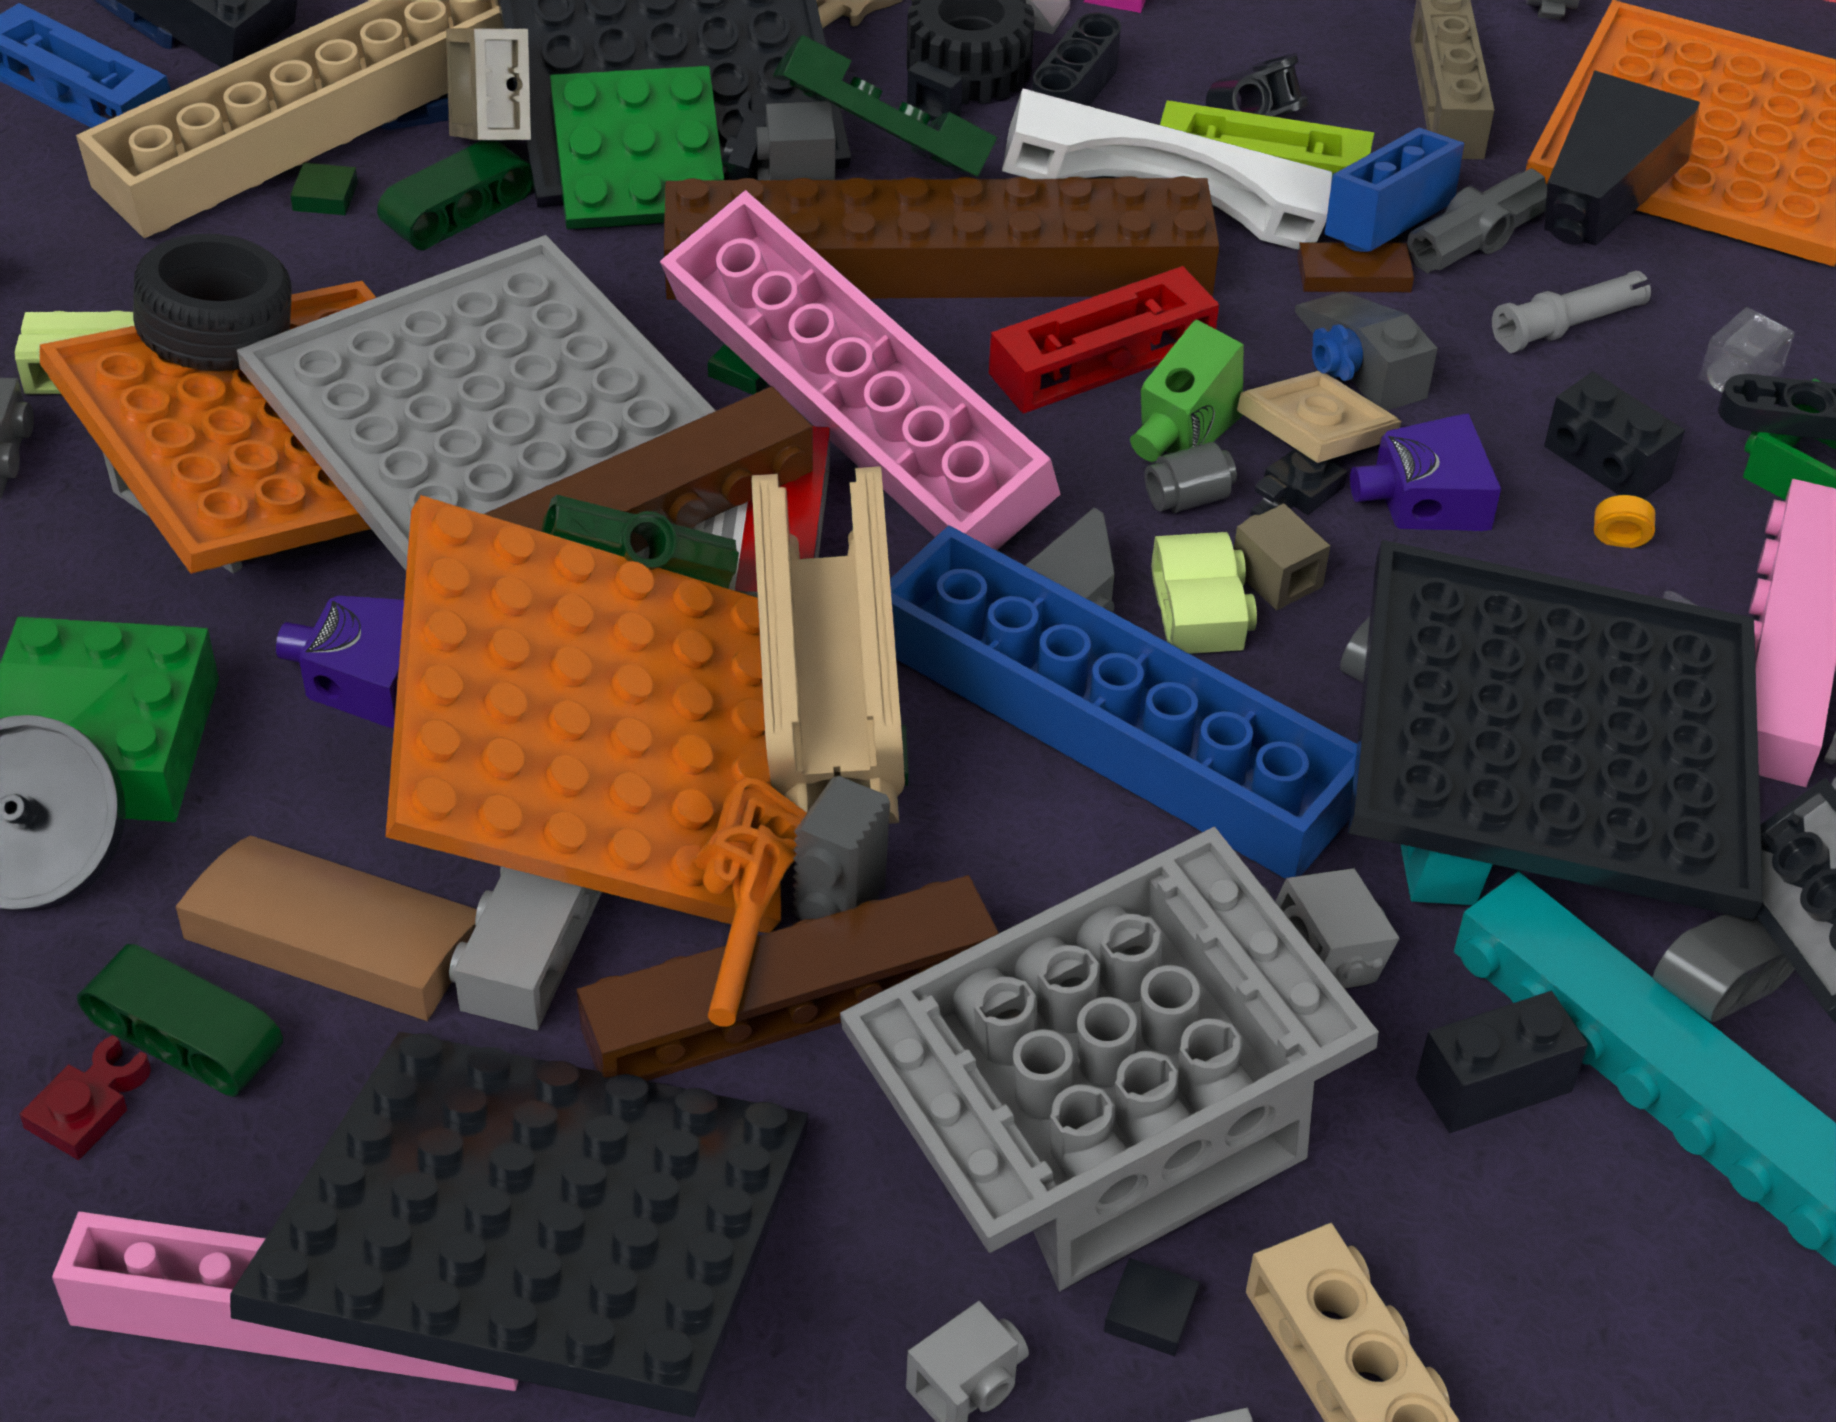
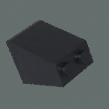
[1544,71,1700,245]

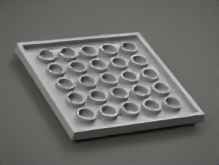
[237,235,716,571]

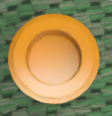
[1594,495,1656,548]

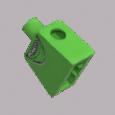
[1130,319,1244,462]

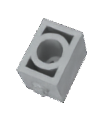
[1275,868,1399,988]

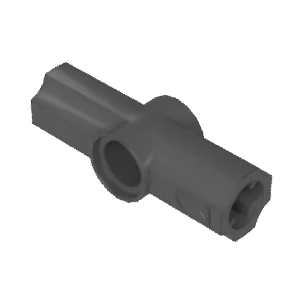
[1407,168,1547,274]

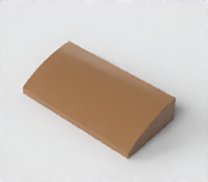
[176,835,477,1021]

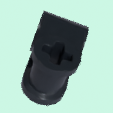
[1206,53,1309,116]

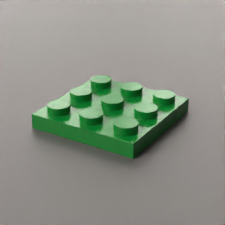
[550,66,724,229]

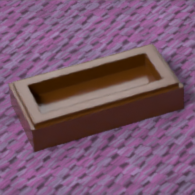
[1297,242,1414,292]

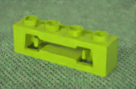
[1160,100,1374,176]

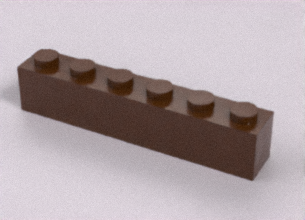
[484,386,813,553]
[577,875,999,1081]

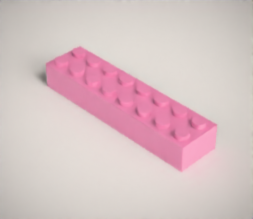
[660,190,1061,550]

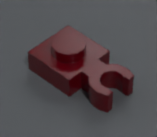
[19,1035,151,1161]

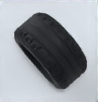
[133,234,292,371]

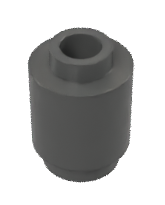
[1144,442,1237,513]

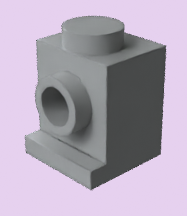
[906,1301,1029,1422]

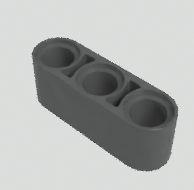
[1653,914,1795,1022]

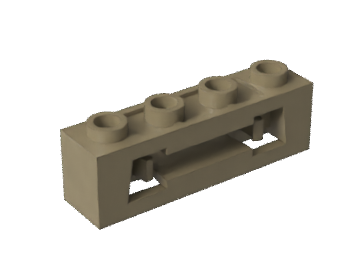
[1410,0,1494,160]

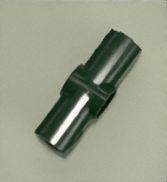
[541,495,739,589]

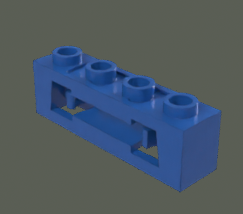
[0,3,171,128]

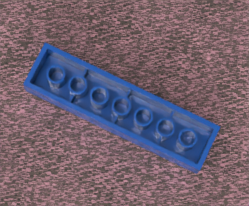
[890,525,1357,879]

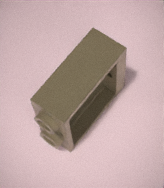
[446,28,531,140]

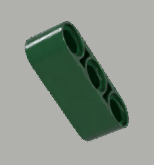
[377,140,533,250]
[77,944,283,1097]

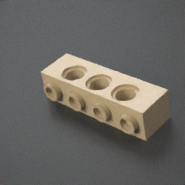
[1246,1223,1460,1422]

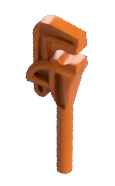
[694,777,807,1027]

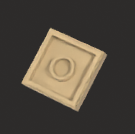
[1237,371,1402,463]

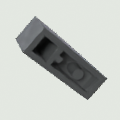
[1295,291,1438,411]

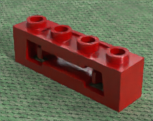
[989,266,1219,414]

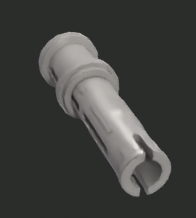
[1492,270,1651,353]

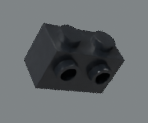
[1544,371,1685,499]

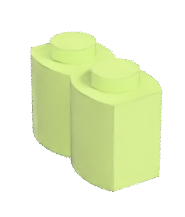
[1151,532,1257,654]

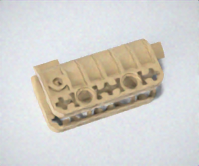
[752,466,905,824]

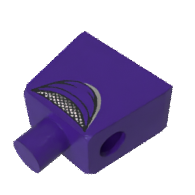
[1350,414,1501,531]
[276,595,404,728]

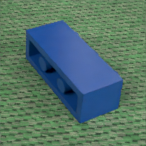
[1324,127,1464,252]

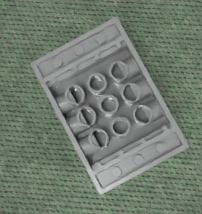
[840,826,1379,1292]

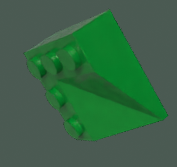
[0,617,219,822]

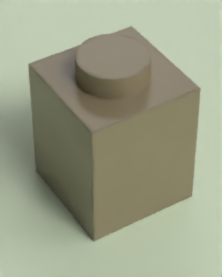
[1234,503,1330,611]

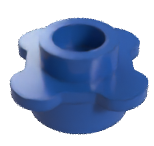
[1312,324,1363,381]

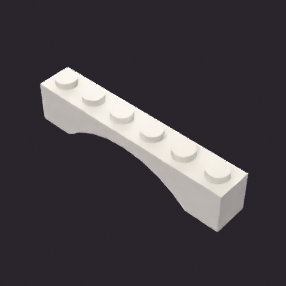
[1002,89,1332,250]

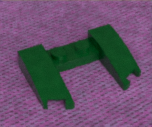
[772,34,998,177]

